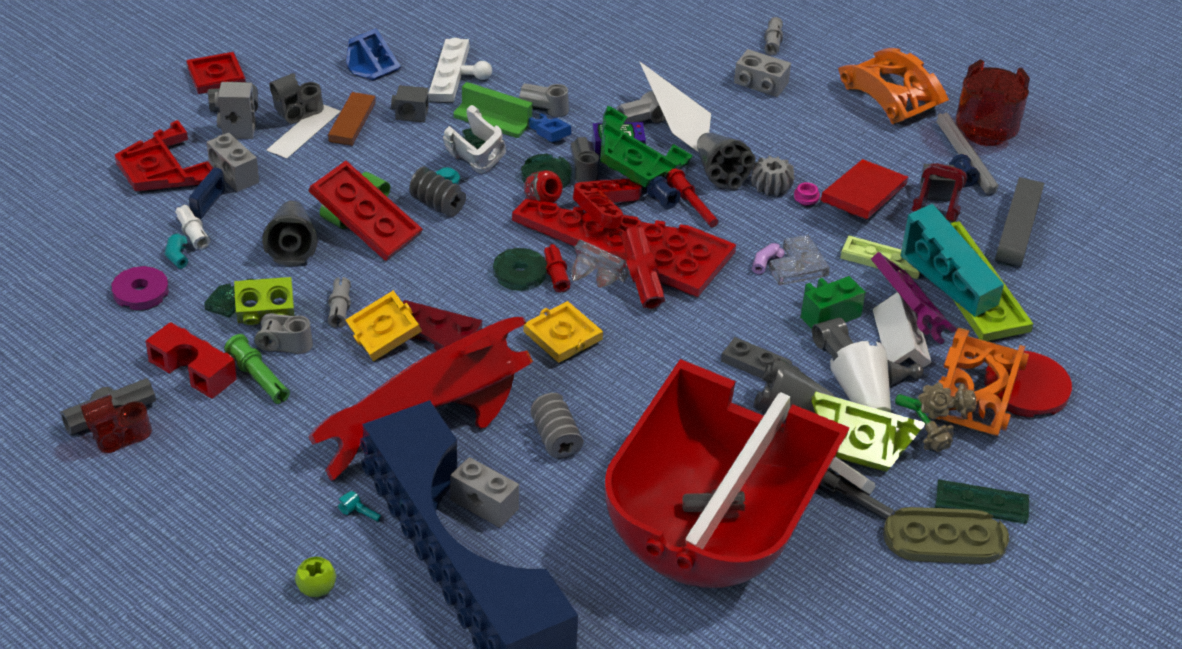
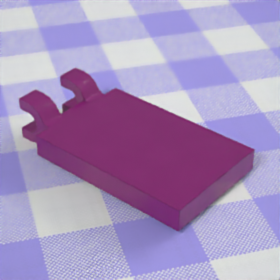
[871,251,957,344]

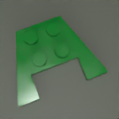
[600,105,693,187]

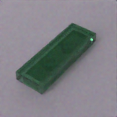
[935,479,1029,524]

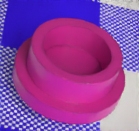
[794,182,820,206]

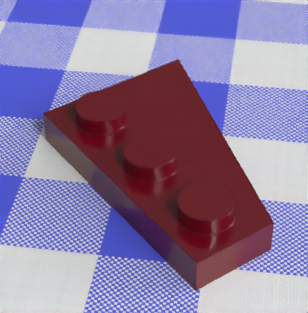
[403,300,483,350]

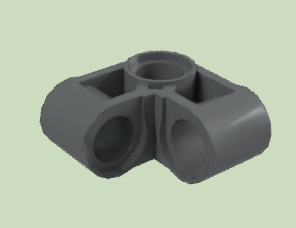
[269,73,324,124]

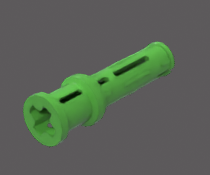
[224,334,290,404]

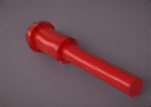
[666,169,718,228]

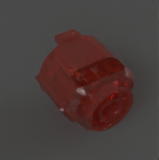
[955,59,1030,146]

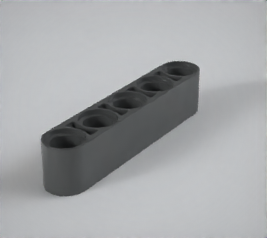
[995,177,1044,267]

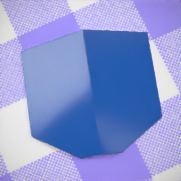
[346,28,401,80]

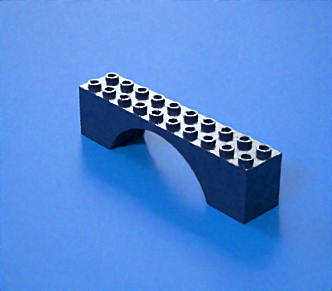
[360,400,578,649]

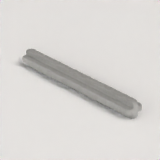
[936,112,998,195]

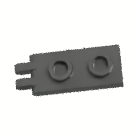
[721,337,800,379]

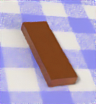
[328,92,376,146]

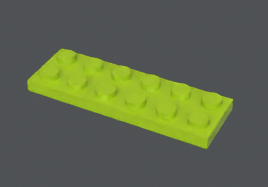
[950,221,1033,341]

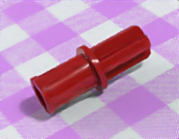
[544,244,571,293]

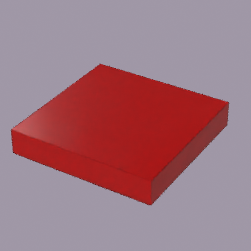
[186,52,246,94]

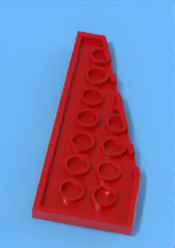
[512,198,736,297]

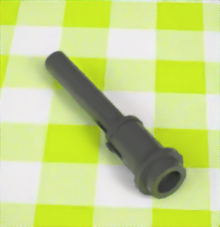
[820,469,895,519]

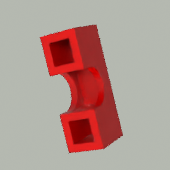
[145,322,237,399]

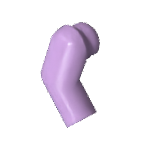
[752,243,784,274]

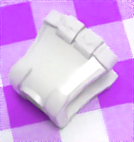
[443,105,506,174]

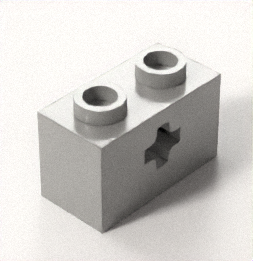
[215,82,256,139]
[450,457,519,528]

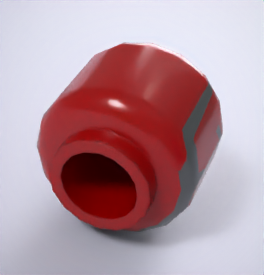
[524,170,563,203]

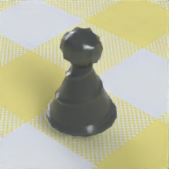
[887,360,924,388]

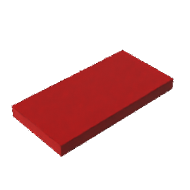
[820,159,908,219]
[308,161,423,261]

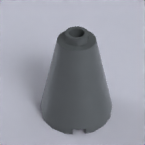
[262,201,318,266]

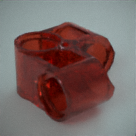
[80,394,152,453]

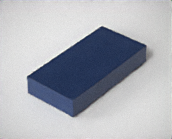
[189,167,225,219]

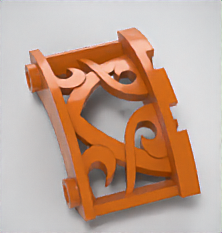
[838,48,949,124]
[928,328,1029,436]

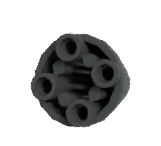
[697,133,756,189]
[753,358,834,414]

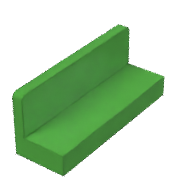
[453,82,533,138]

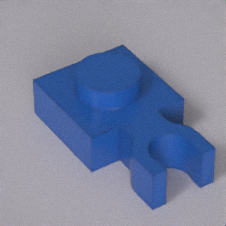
[529,114,572,142]

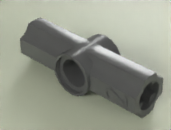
[60,378,156,435]

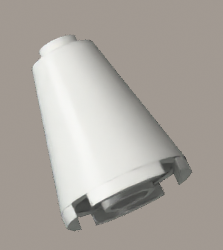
[830,341,891,413]

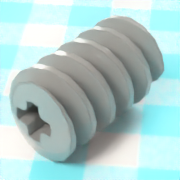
[530,393,584,458]

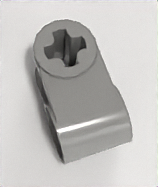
[254,313,313,354]

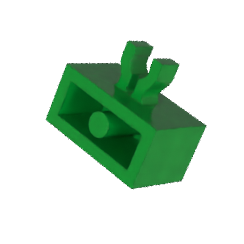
[800,276,866,329]

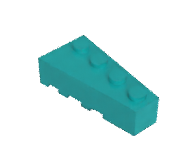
[900,203,1004,317]

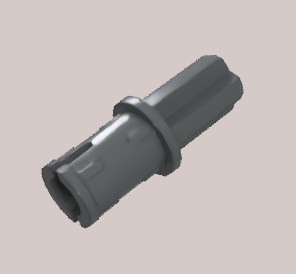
[682,490,745,512]

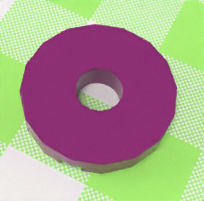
[111,266,169,310]

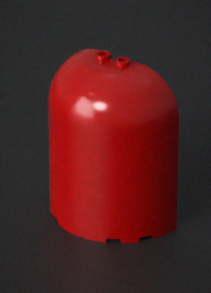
[605,359,850,588]

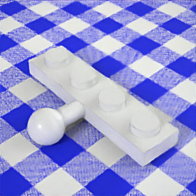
[429,38,492,102]

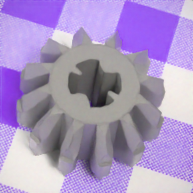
[751,155,794,196]

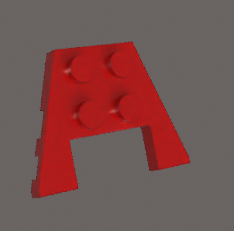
[115,120,213,191]

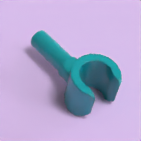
[338,491,382,522]

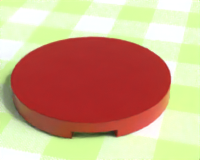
[984,351,1072,417]

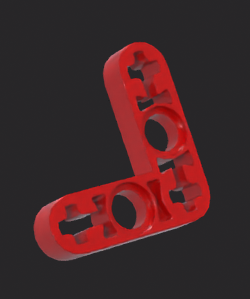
[572,179,642,229]

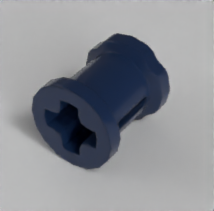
[949,154,980,187]
[647,176,681,210]

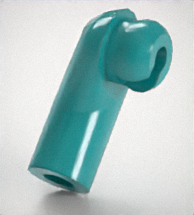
[165,233,188,269]

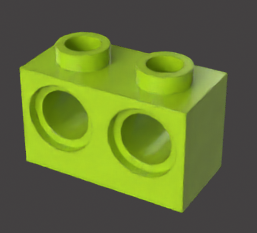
[234,277,295,325]

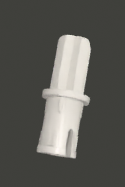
[175,205,210,250]

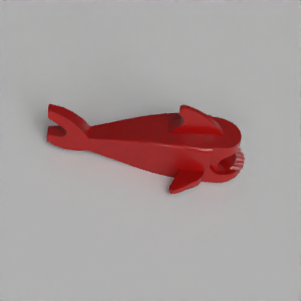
[308,317,533,481]

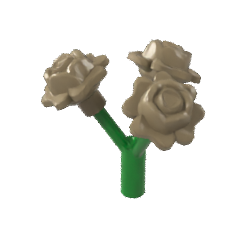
[895,382,977,452]

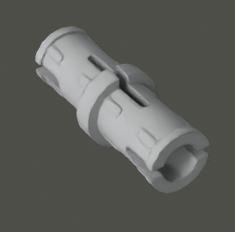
[764,17,783,55]
[328,277,351,328]

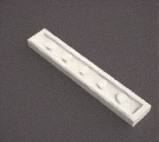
[686,392,790,549]

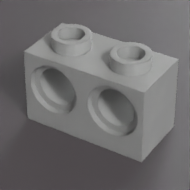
[734,49,791,97]
[206,132,259,192]

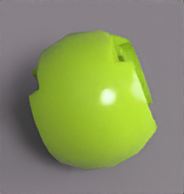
[295,557,337,597]

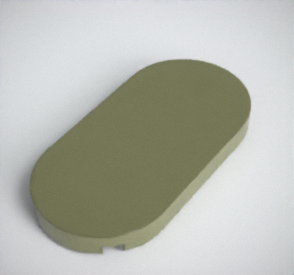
[883,507,1009,564]

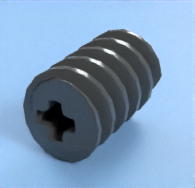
[409,166,466,217]

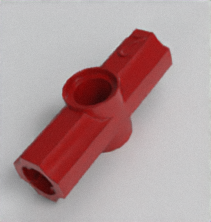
[621,226,665,309]

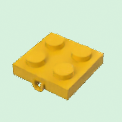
[345,290,422,361]
[523,301,603,363]

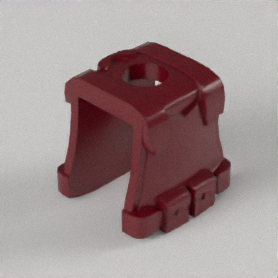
[911,163,967,222]

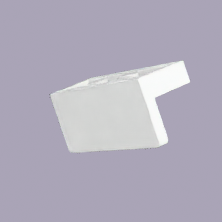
[873,292,932,368]

